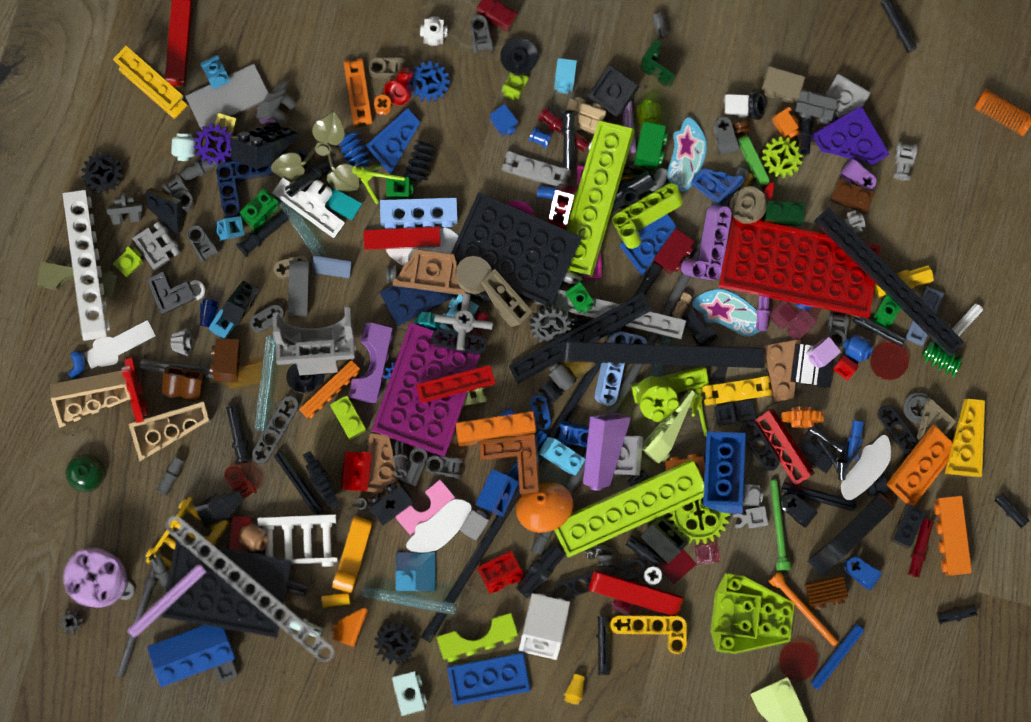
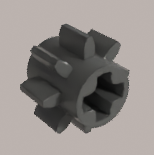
[59,611,84,635]

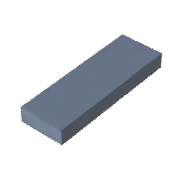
[906,286,944,346]

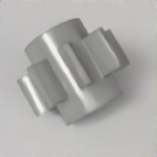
[842,210,865,234]

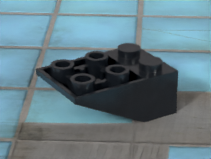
[231,122,299,169]

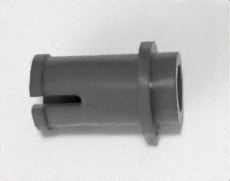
[651,13,670,38]

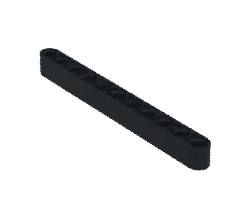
[561,341,766,368]

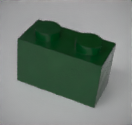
[764,201,805,225]

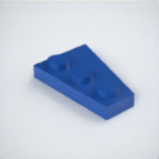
[365,108,420,174]
[619,214,677,276]

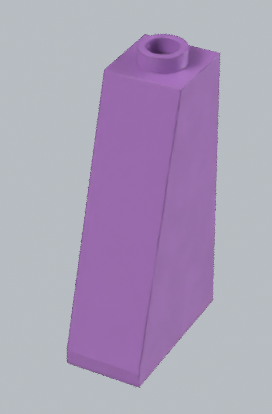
[583,413,630,490]

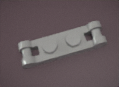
[501,151,572,187]

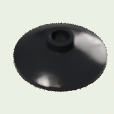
[500,38,538,75]
[286,363,325,394]

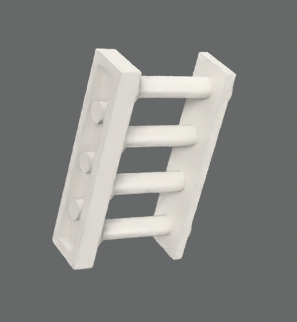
[258,515,338,567]

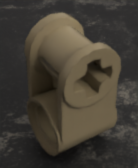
[369,58,405,79]

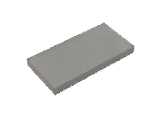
[185,64,268,131]

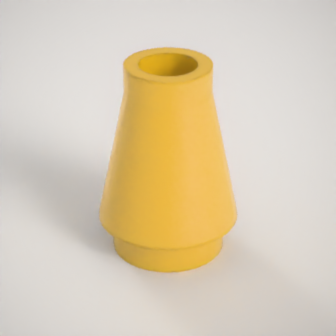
[564,674,585,705]

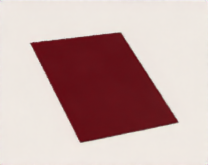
[654,549,697,584]

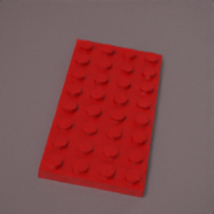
[718,215,881,318]

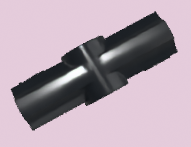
[611,171,657,213]
[516,544,566,599]

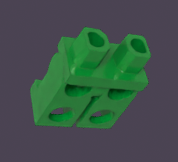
[240,188,280,232]

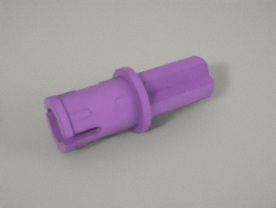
[755,296,771,331]

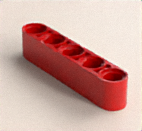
[165,0,192,87]
[588,570,684,617]

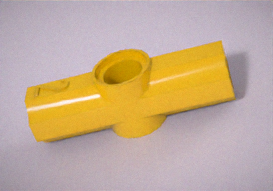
[874,265,934,298]

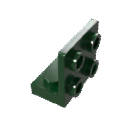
[640,39,676,87]

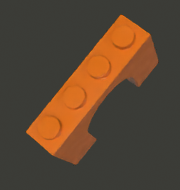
[456,412,536,447]

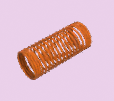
[974,88,1031,137]

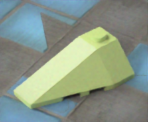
[642,390,695,464]

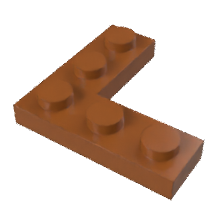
[479,434,541,495]

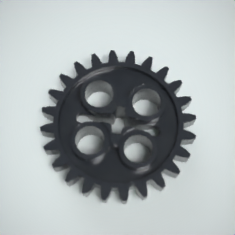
[303,450,340,510]

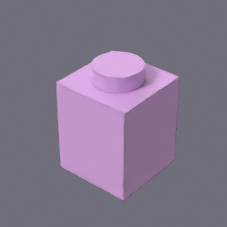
[806,337,841,368]

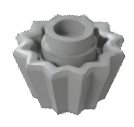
[170,329,194,356]

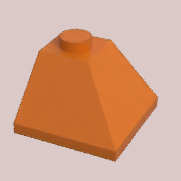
[331,608,368,647]

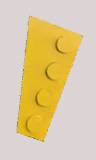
[945,399,985,477]

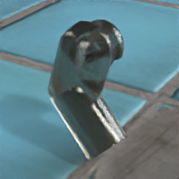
[585,543,613,559]

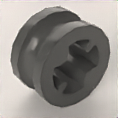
[386,265,396,283]
[596,555,614,566]

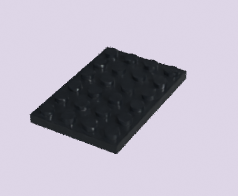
[451,192,583,308]
[162,540,292,638]

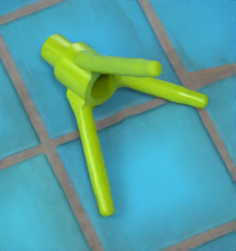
[352,165,405,204]
[689,388,707,437]

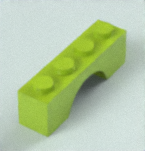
[437,613,518,662]

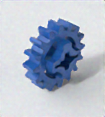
[410,61,450,103]

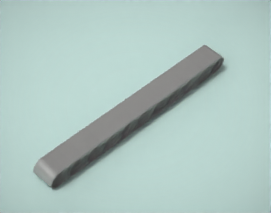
[166,517,335,661]

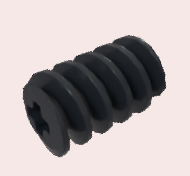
[404,140,437,182]

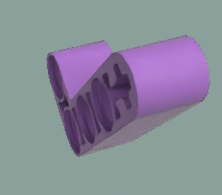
[681,205,731,280]

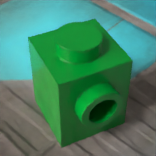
[873,295,901,326]

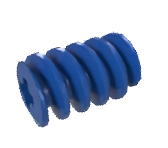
[339,131,371,168]

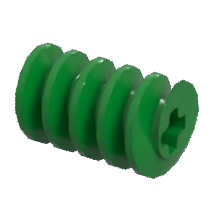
[920,340,963,379]

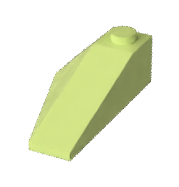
[750,677,808,722]

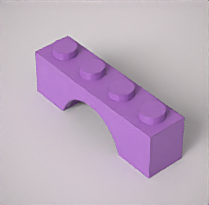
[348,323,393,403]

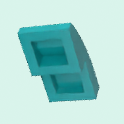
[325,187,362,221]

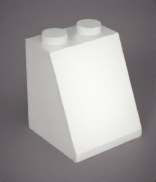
[519,593,570,660]

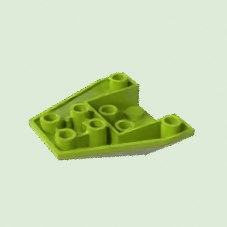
[710,574,795,654]

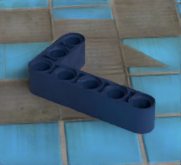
[216,150,310,218]

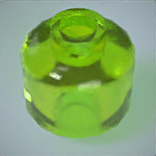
[636,99,662,126]

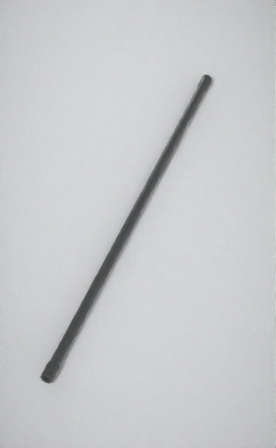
[531,167,749,556]

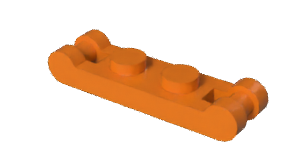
[343,58,372,127]

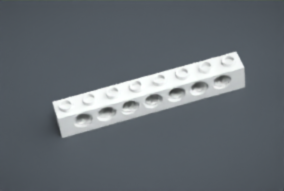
[62,190,110,341]

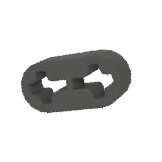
[250,305,284,333]

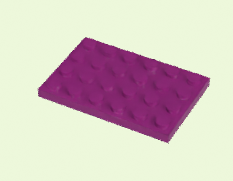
[371,322,480,457]

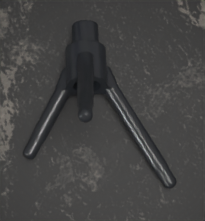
[817,437,862,480]

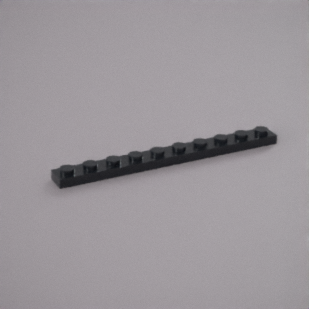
[814,207,964,357]

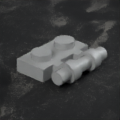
[132,221,181,271]

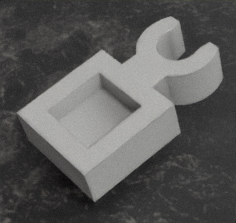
[733,506,768,529]

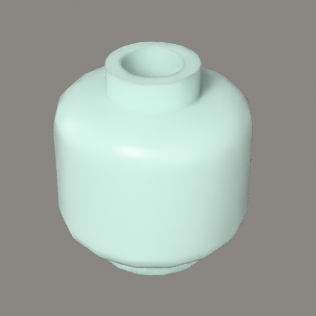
[171,133,196,161]

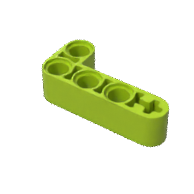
[612,183,684,249]

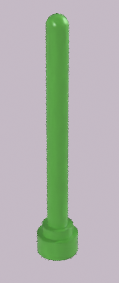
[770,479,792,571]

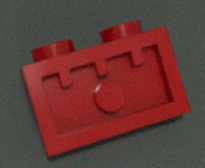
[340,451,372,492]
[477,551,524,594]

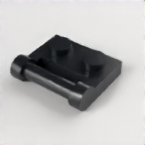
[798,424,846,474]

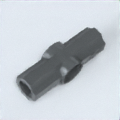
[400,446,430,487]

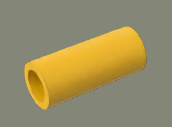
[321,593,350,608]

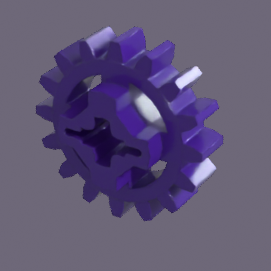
[193,123,233,165]

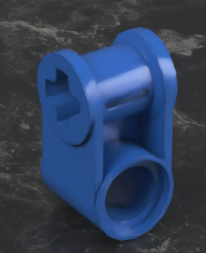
[556,421,589,447]
[843,557,882,591]

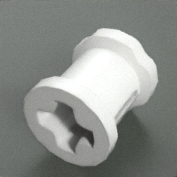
[643,567,662,585]

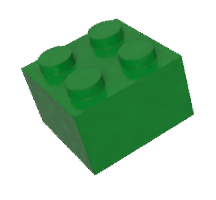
[634,121,668,171]

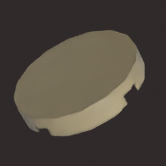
[729,186,767,224]
[455,256,492,294]

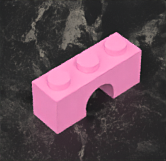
[395,480,455,536]

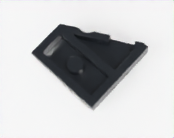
[146,188,182,234]

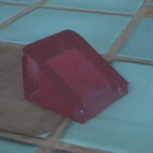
[694,543,720,565]
[610,598,633,616]

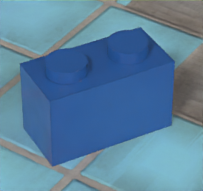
[476,470,519,517]

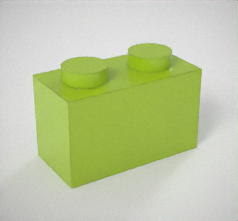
[330,396,366,440]

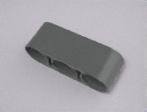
[288,261,309,317]

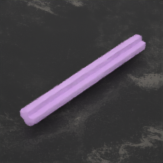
[128,565,206,637]

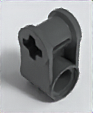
[470,15,493,54]
[713,117,739,155]
[162,174,195,212]
[187,226,219,264]
[827,312,849,349]
[426,456,463,479]

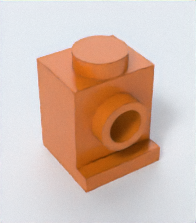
[772,107,799,139]

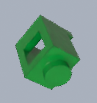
[386,177,413,200]
[565,282,595,314]

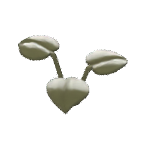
[271,111,359,192]

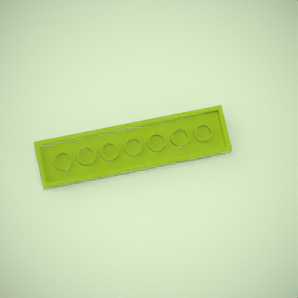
[566,121,635,276]
[555,459,704,558]

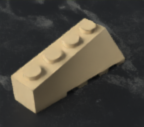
[50,371,130,428]
[129,402,211,461]

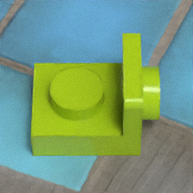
[502,73,529,100]
[113,246,143,278]

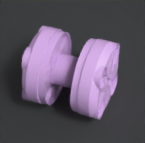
[64,548,127,608]

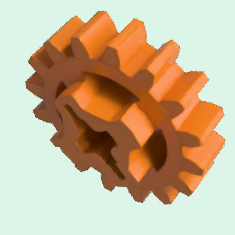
[781,406,824,428]

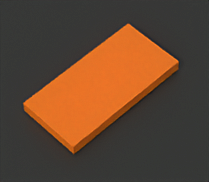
[886,425,953,506]

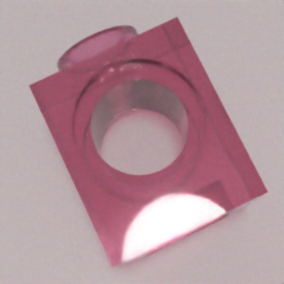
[785,309,817,340]

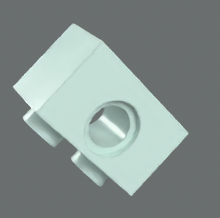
[392,672,427,716]

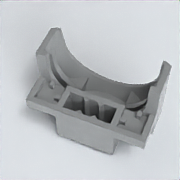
[273,307,356,375]

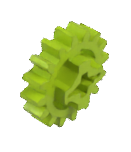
[761,137,803,179]

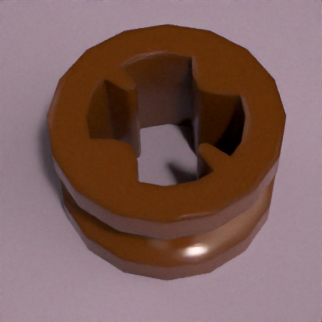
[732,122,751,135]

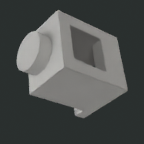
[743,484,763,507]

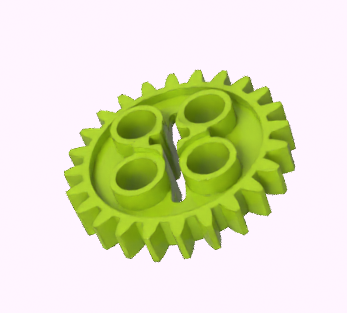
[668,497,730,545]

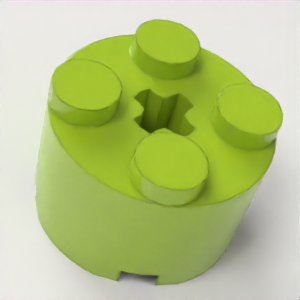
[636,376,678,422]

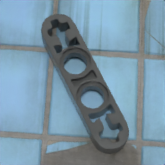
[252,396,299,464]

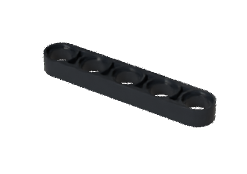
[554,559,645,600]

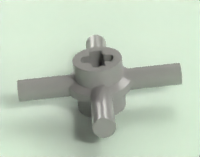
[434,294,493,350]

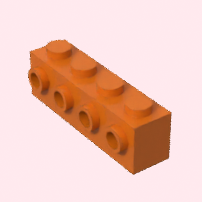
[933,496,972,576]

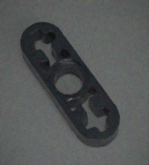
[431,329,487,355]
[877,406,918,455]
[740,421,779,471]

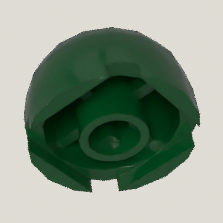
[65,454,105,493]

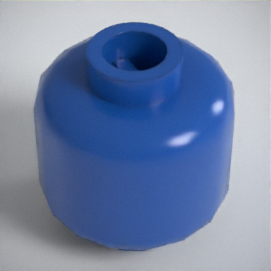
[843,334,873,362]

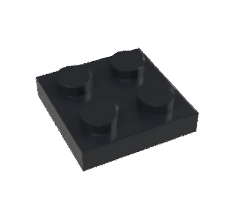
[588,65,640,118]

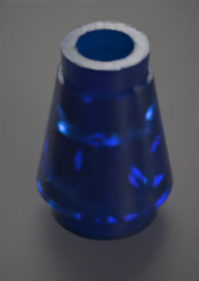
[199,299,219,327]

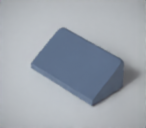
[312,255,352,278]

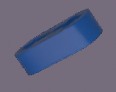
[530,395,551,432]

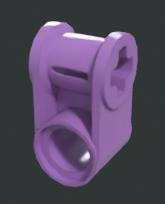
[839,159,876,191]

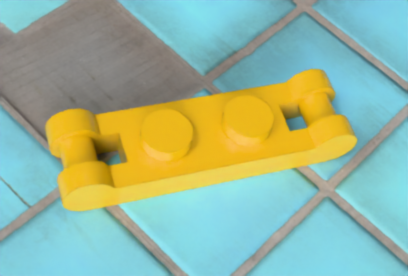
[702,376,773,406]

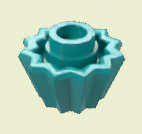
[413,311,439,331]

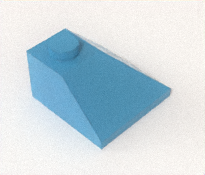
[396,552,435,591]

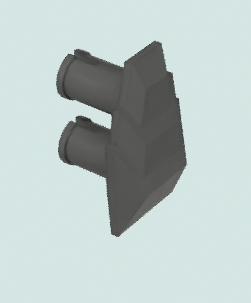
[256,81,297,125]

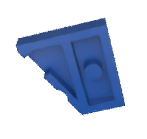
[691,168,744,205]

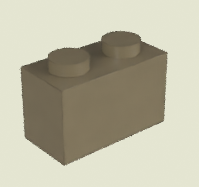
[761,66,805,103]

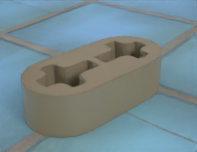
[274,256,310,279]

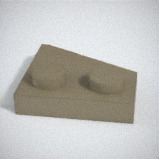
[917,398,956,441]

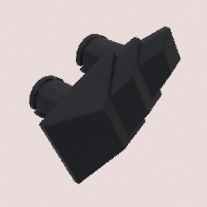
[195,491,244,528]

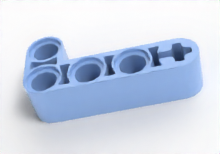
[595,331,647,406]

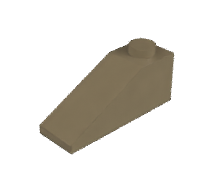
[481,269,532,327]

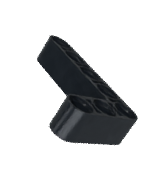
[807,492,896,576]

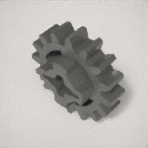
[530,305,571,344]

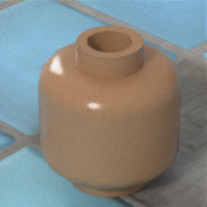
[239,524,269,553]

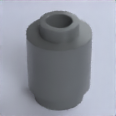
[549,362,576,391]

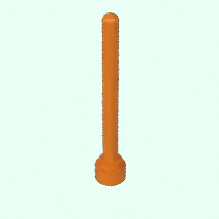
[768,571,838,646]

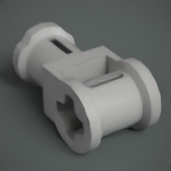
[893,141,918,181]

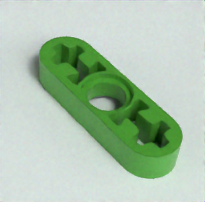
[737,135,770,188]

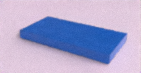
[447,653,530,705]

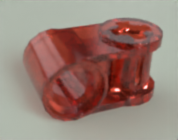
[224,466,257,503]

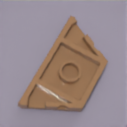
[392,250,466,295]

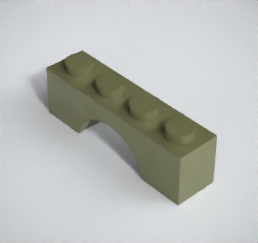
[37,260,119,301]

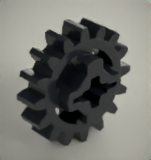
[81,152,124,194]
[374,623,416,665]

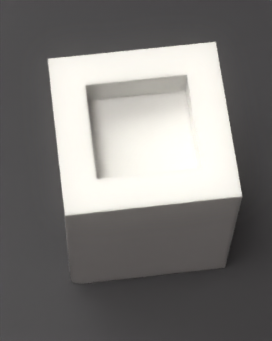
[724,95,748,118]

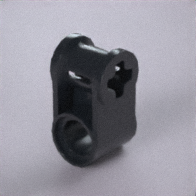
[780,494,818,528]

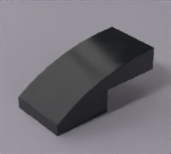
[714,400,757,426]

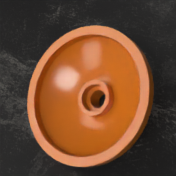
[516,482,574,532]

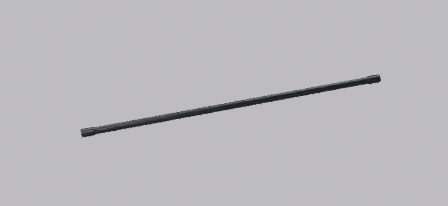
[421,263,663,643]

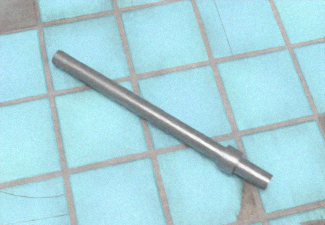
[116,565,156,677]

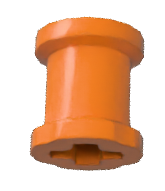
[374,95,391,115]

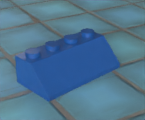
[703,432,746,514]
[147,625,235,687]

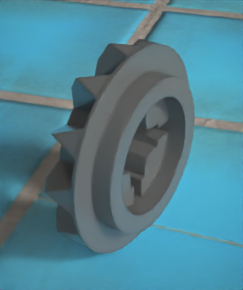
[903,393,931,424]

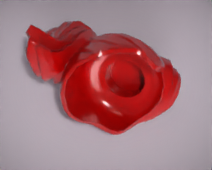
[383,67,413,106]

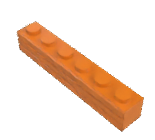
[299,360,360,419]

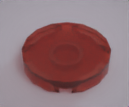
[870,342,909,381]
[779,642,818,681]

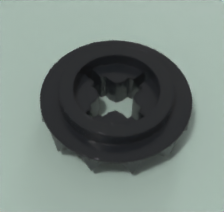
[748,89,766,120]

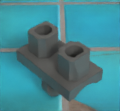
[107,192,143,224]

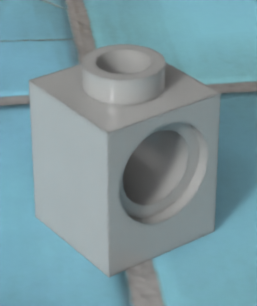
[460,510,489,541]

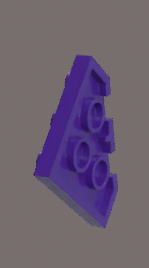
[813,106,890,164]

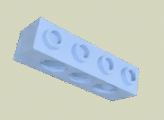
[380,198,457,229]

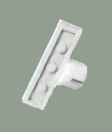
[272,178,345,238]

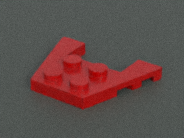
[121,355,148,423]

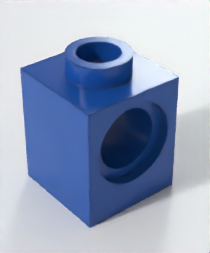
[489,104,518,137]

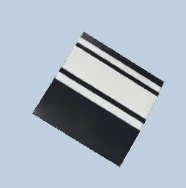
[790,344,834,388]

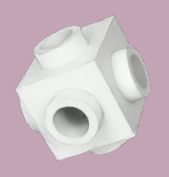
[420,17,447,45]

